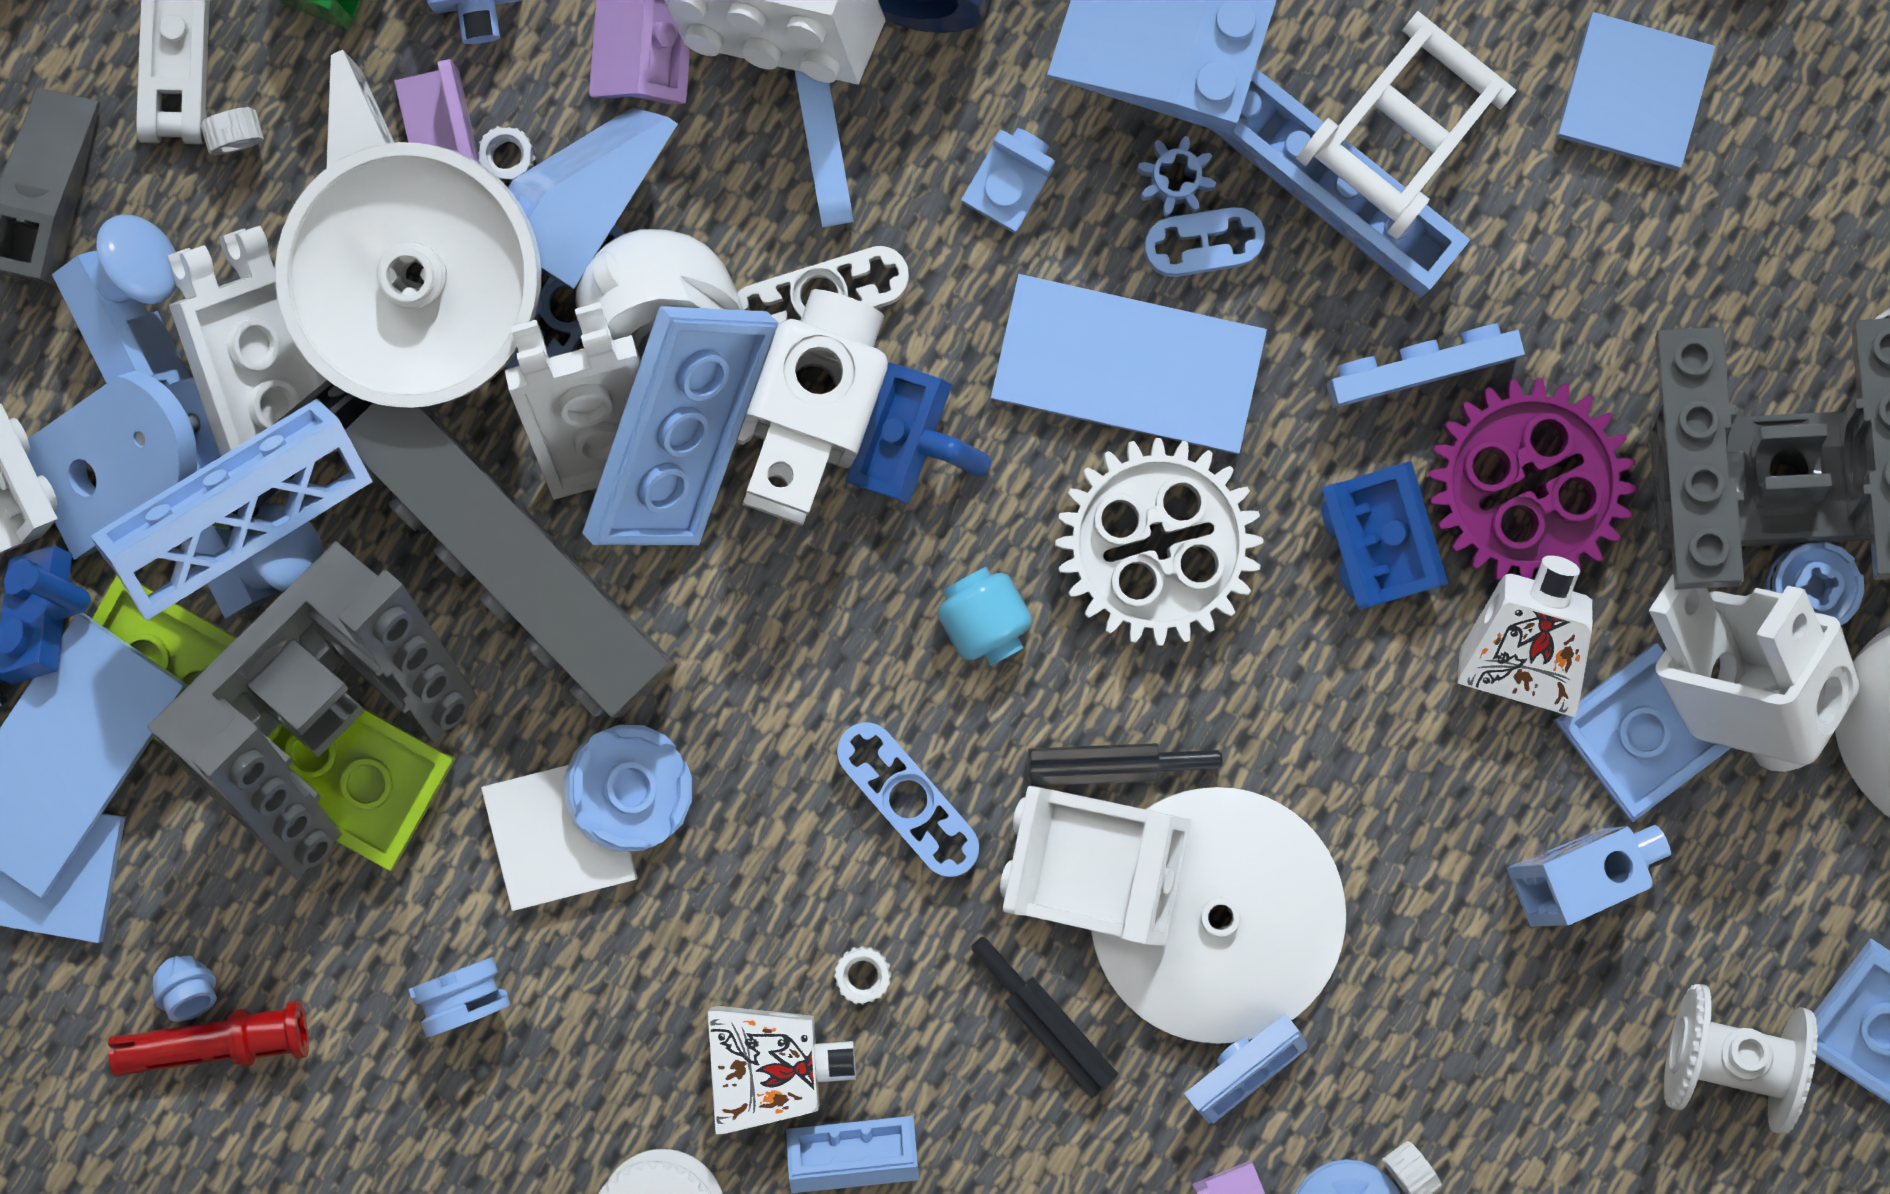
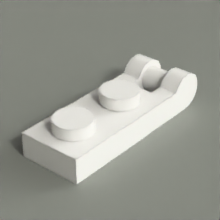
[137,0,210,144]

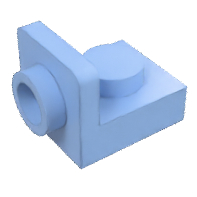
[961,128,1055,234]

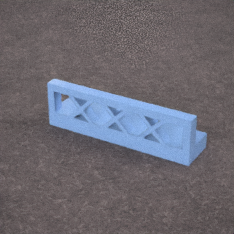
[90,399,373,621]

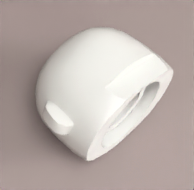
[575,229,743,359]

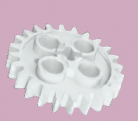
[1055,438,1263,646]

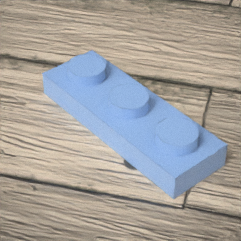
[1326,323,1525,408]

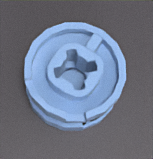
[1765,542,1865,625]
[408,957,511,1038]

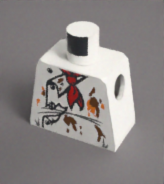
[1458,556,1593,717]
[708,1006,856,1134]

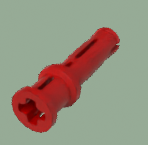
[108,1001,309,1077]

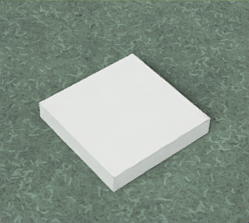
[481,765,638,911]

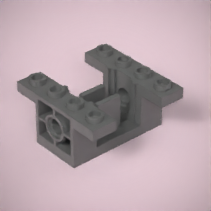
[1649,318,1890,589]
[147,541,478,880]

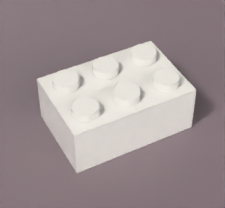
[664,0,886,85]

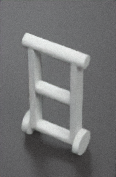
[1295,11,1516,240]

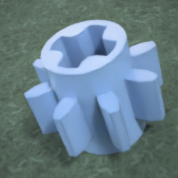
[1137,136,1216,218]

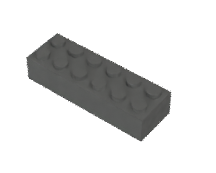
[345,403,677,718]

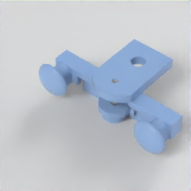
[26,215,324,619]

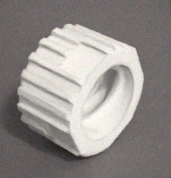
[201,107,264,155]
[478,126,537,186]
[834,946,892,1005]
[1382,1141,1442,1194]

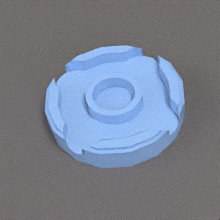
[564,725,692,852]

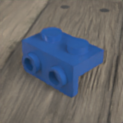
[1321,461,1448,610]

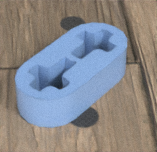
[1144,207,1265,277]

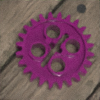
[1426,378,1637,581]

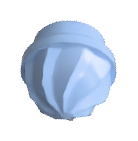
[153,956,217,1022]

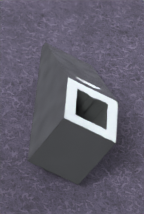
[0,87,101,287]

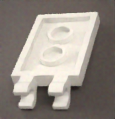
[167,226,337,456]
[505,302,641,500]

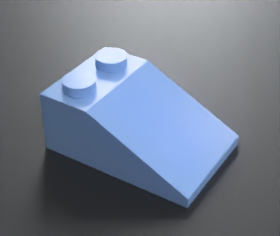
[1047,0,1276,135]
[508,107,678,289]

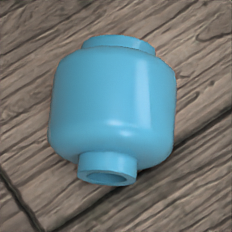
[937,567,1033,666]

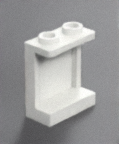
[1000,786,1192,946]

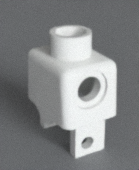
[737,289,888,526]
[1649,574,1859,772]

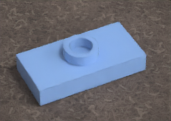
[1184,1014,1309,1124]
[786,1116,919,1194]

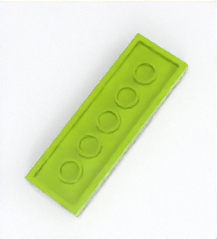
[92,575,456,871]

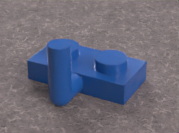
[845,362,991,504]
[0,545,91,685]

